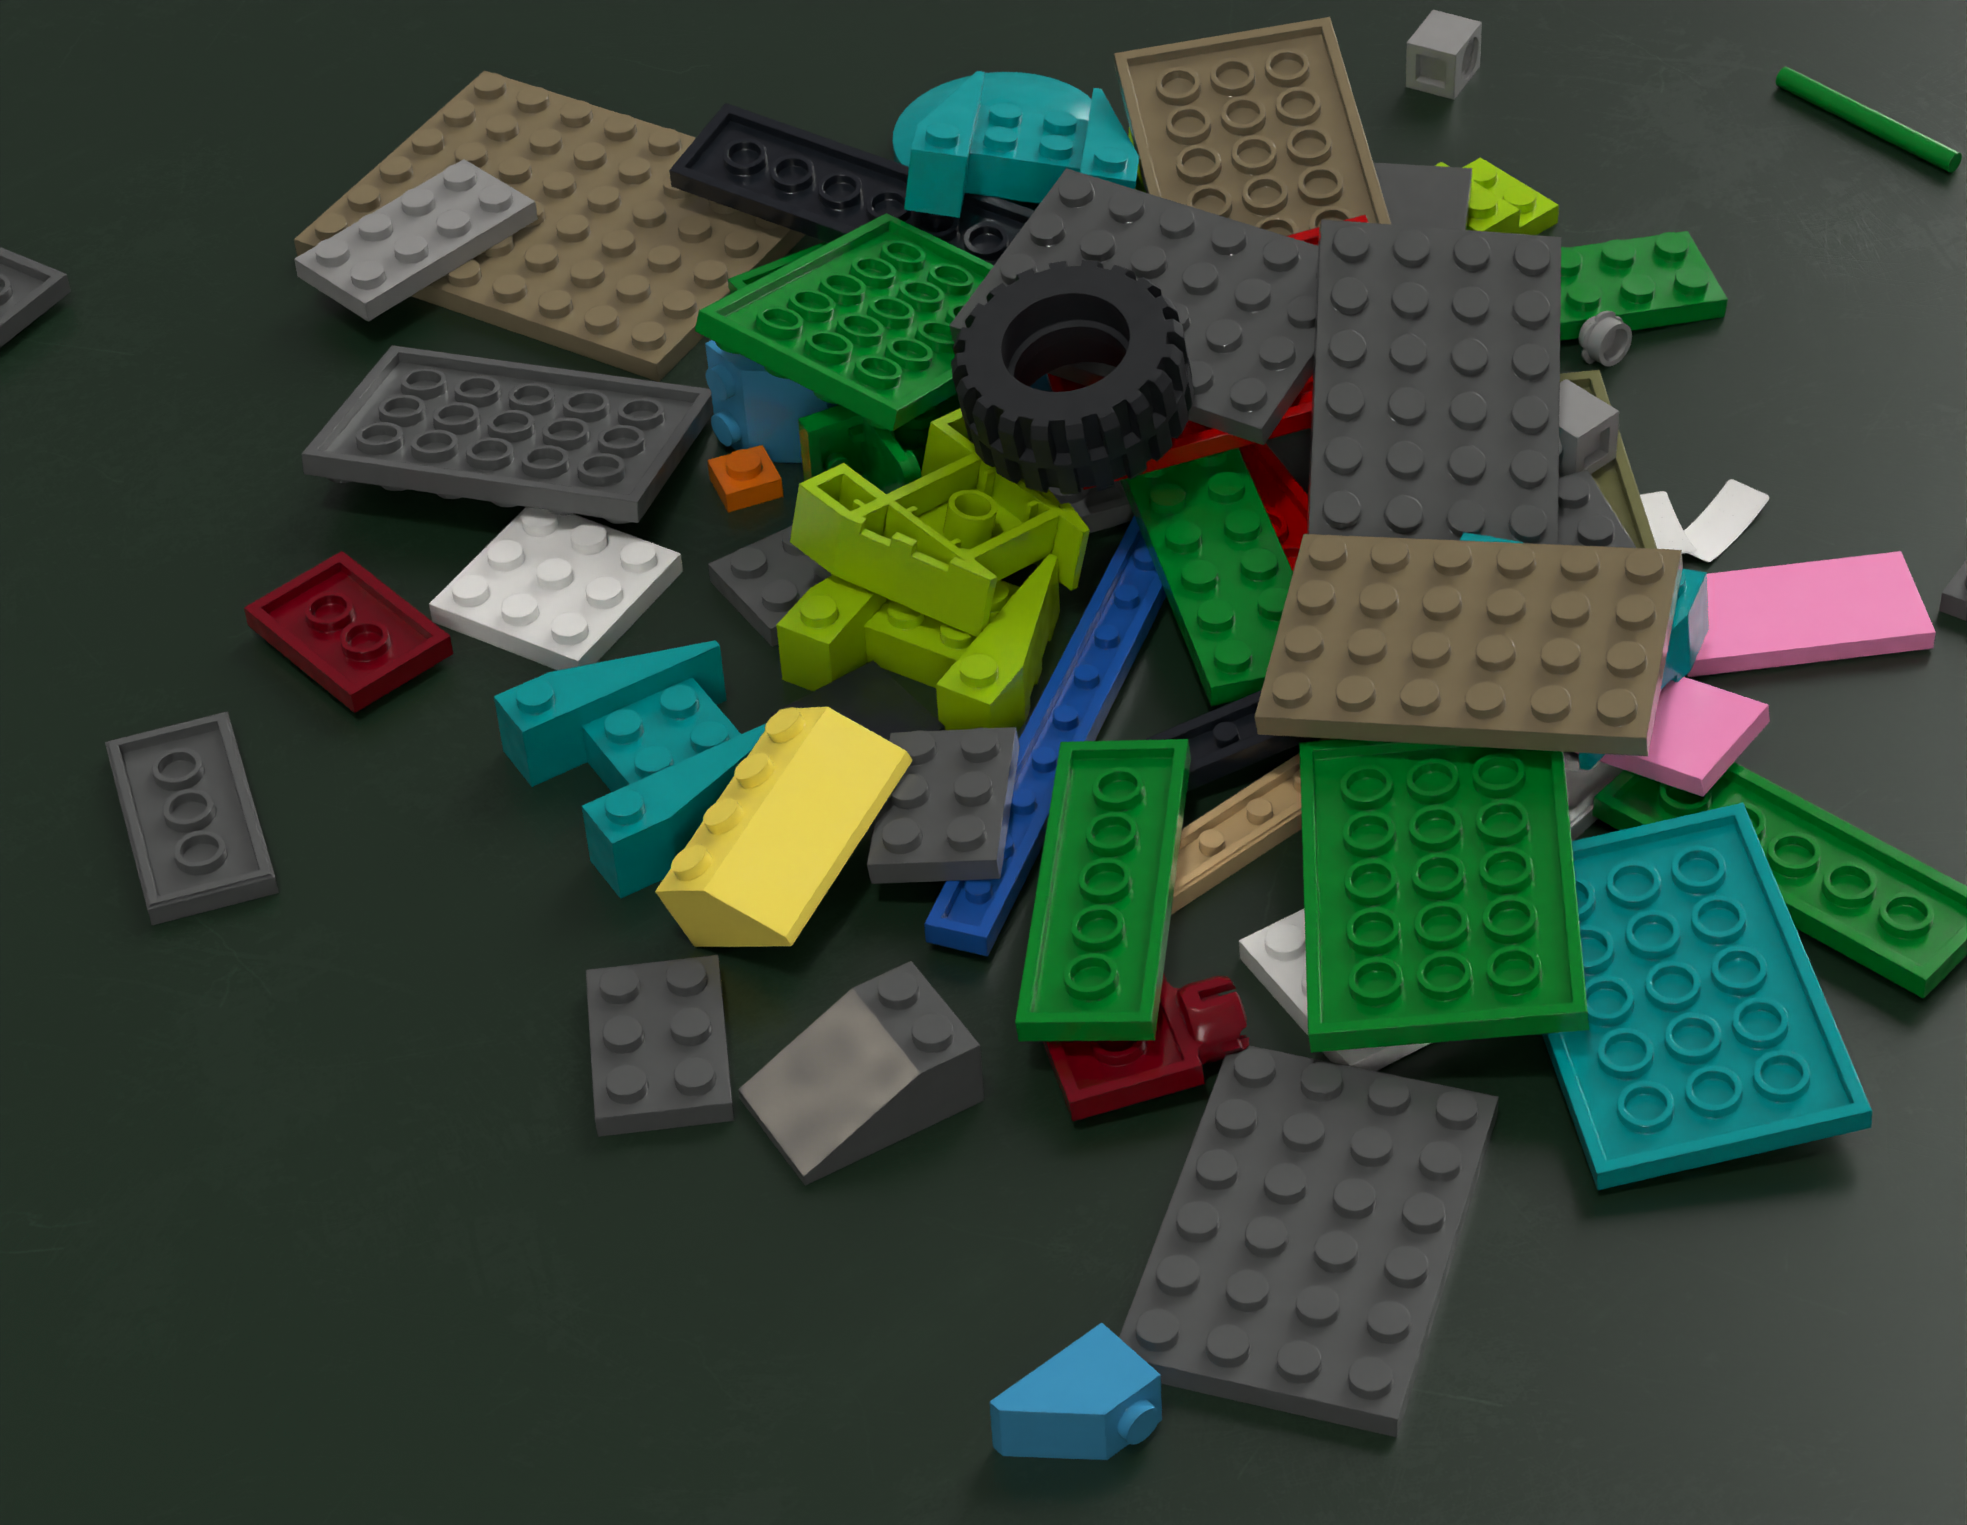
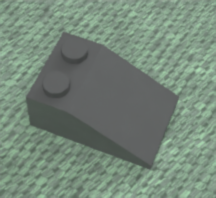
[738,961,984,1186]

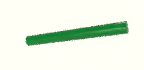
[1775,67,1962,173]

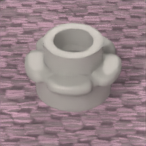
[1579,311,1632,366]

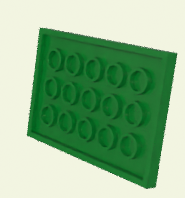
[695,213,994,431]
[1299,739,1589,1053]

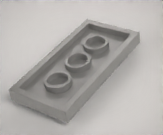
[294,159,538,322]

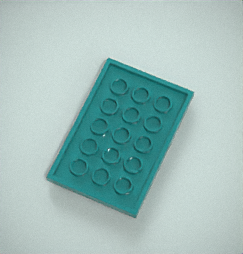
[1542,803,1872,1190]

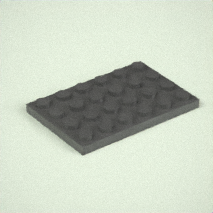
[949,168,1318,445]
[1307,219,1561,545]
[302,345,713,524]
[1119,1045,1499,1437]

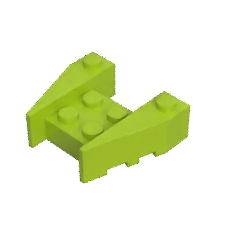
[790,408,1090,637]
[776,553,1060,732]

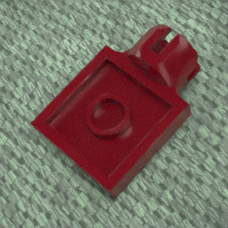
[1042,973,1249,1121]

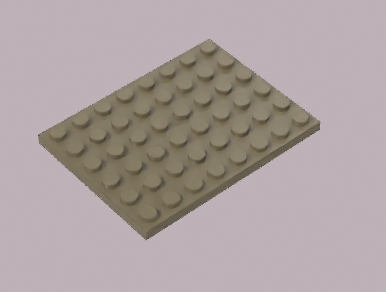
[294,70,805,382]

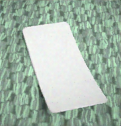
[1684,479,1769,562]
[1640,491,1697,554]

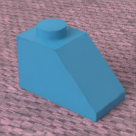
[989,1323,1162,1460]

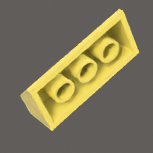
[655,707,913,947]

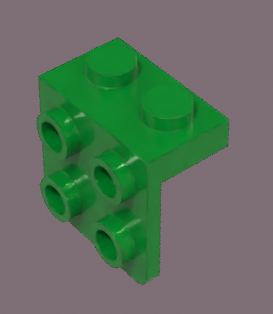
[798,405,922,494]

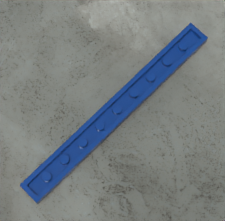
[924,516,1166,957]

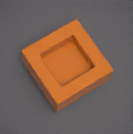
[707,445,784,513]

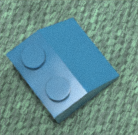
[705,340,837,463]

